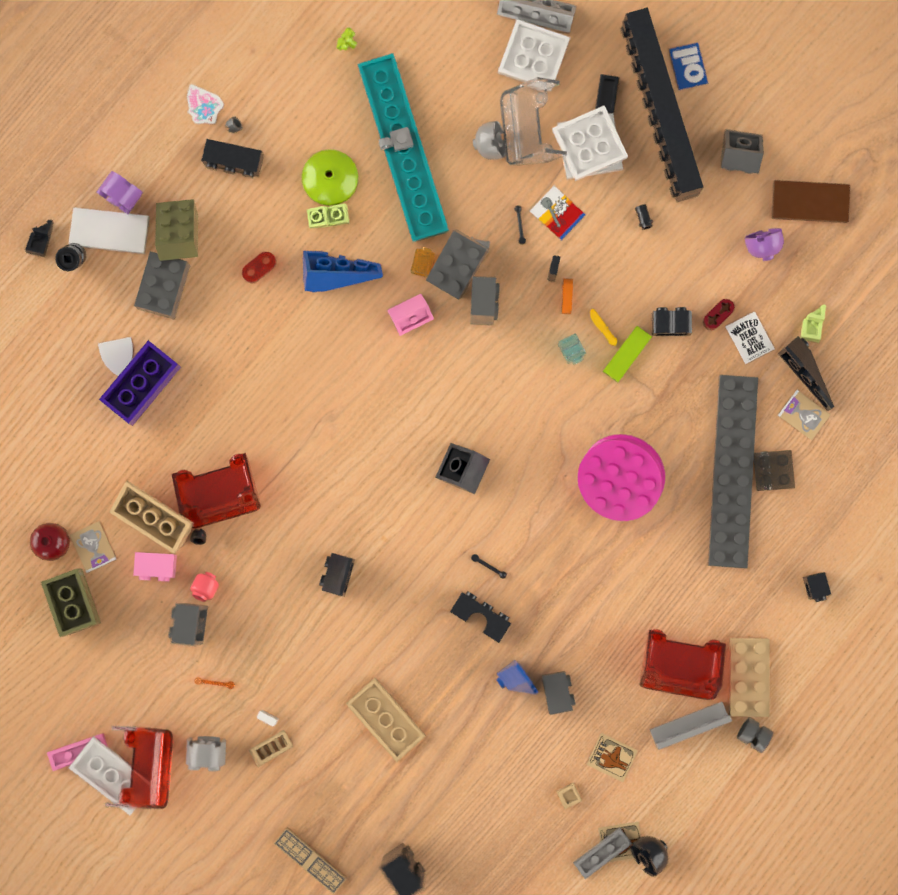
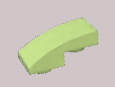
[307,204,349,228]

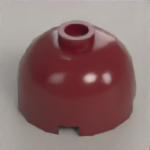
[30,523,70,561]

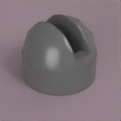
[225,116,242,133]

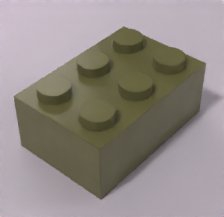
[155,199,198,261]
[41,569,101,637]

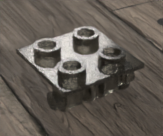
[754,450,795,491]

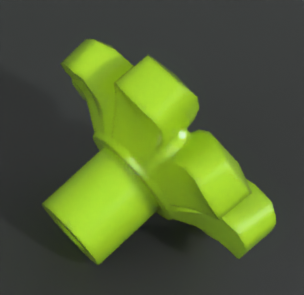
[337,28,357,51]

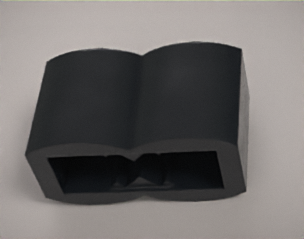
[652,307,692,336]

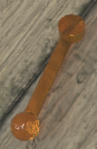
[194,677,235,689]

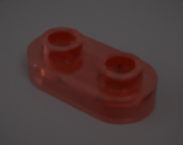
[242,252,276,283]

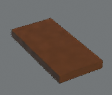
[772,180,850,223]

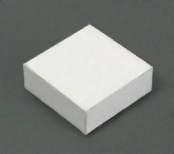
[257,710,279,726]

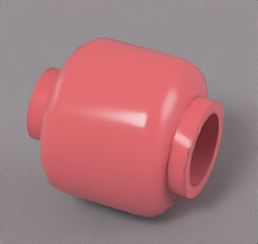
[190,572,219,602]

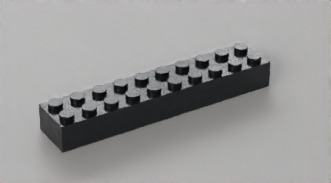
[620,7,704,202]

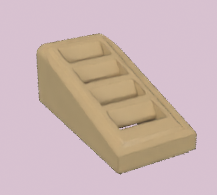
[249,730,293,767]

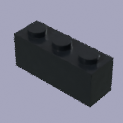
[201,139,264,178]

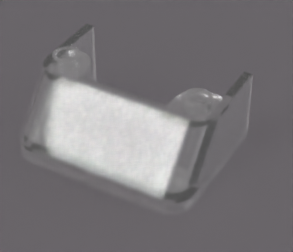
[500,77,567,165]

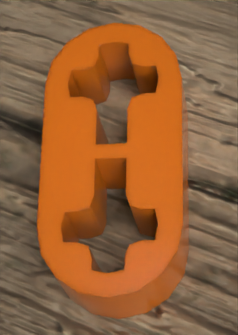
[561,278,573,314]

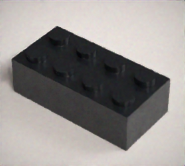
[380,843,425,895]

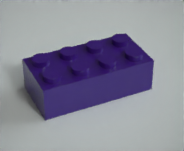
[99,340,181,426]

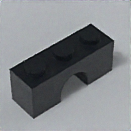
[450,591,511,643]

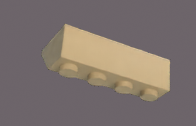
[110,481,192,554]

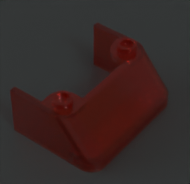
[105,726,173,809]

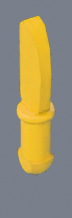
[590,308,617,346]

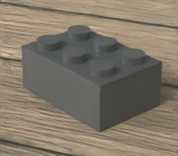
[426,229,490,300]
[134,251,190,320]
[470,276,500,325]
[169,603,208,646]

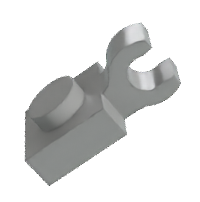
[379,127,413,152]

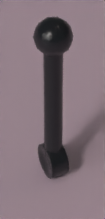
[514,205,526,245]
[471,554,507,579]

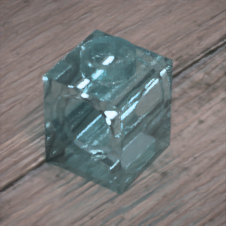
[558,333,586,365]

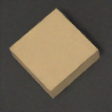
[556,783,582,809]

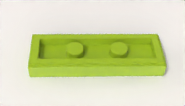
[603,326,652,383]

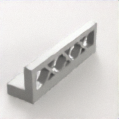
[497,0,576,33]
[649,701,732,750]

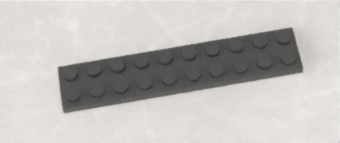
[708,375,758,568]

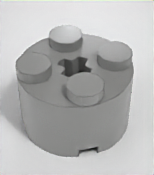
[186,736,226,771]

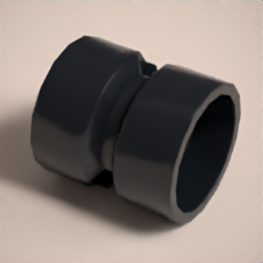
[55,243,86,272]

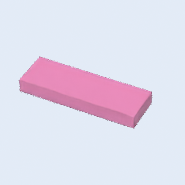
[47,733,108,771]

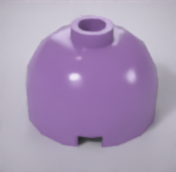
[745,228,784,261]

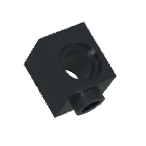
[803,572,831,602]

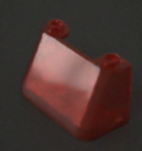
[171,453,261,529]
[639,629,726,700]

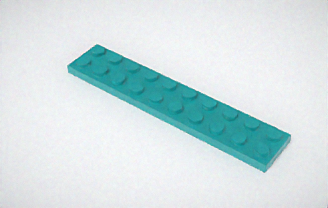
[358,53,449,243]

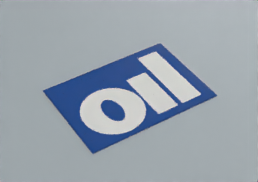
[669,43,708,90]

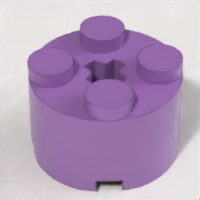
[96,171,143,214]

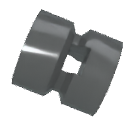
[737,717,774,753]

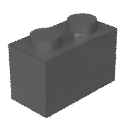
[542,671,575,715]

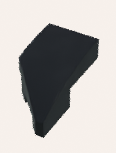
[25,220,54,257]

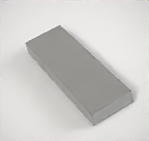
[573,827,632,879]

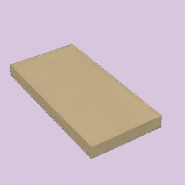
[346,678,426,762]

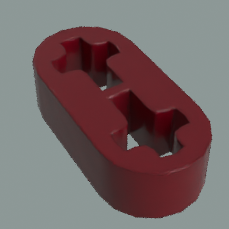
[703,299,735,330]

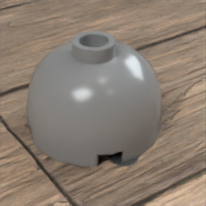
[473,121,506,160]

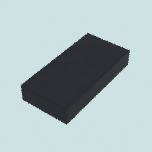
[595,74,619,114]
[547,255,561,282]

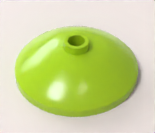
[302,149,358,206]

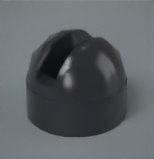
[190,529,206,545]

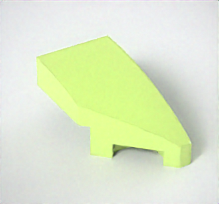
[800,304,826,343]

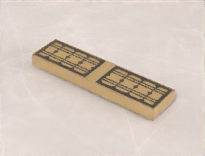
[274,828,346,894]

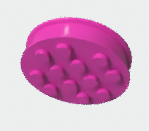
[578,434,666,521]

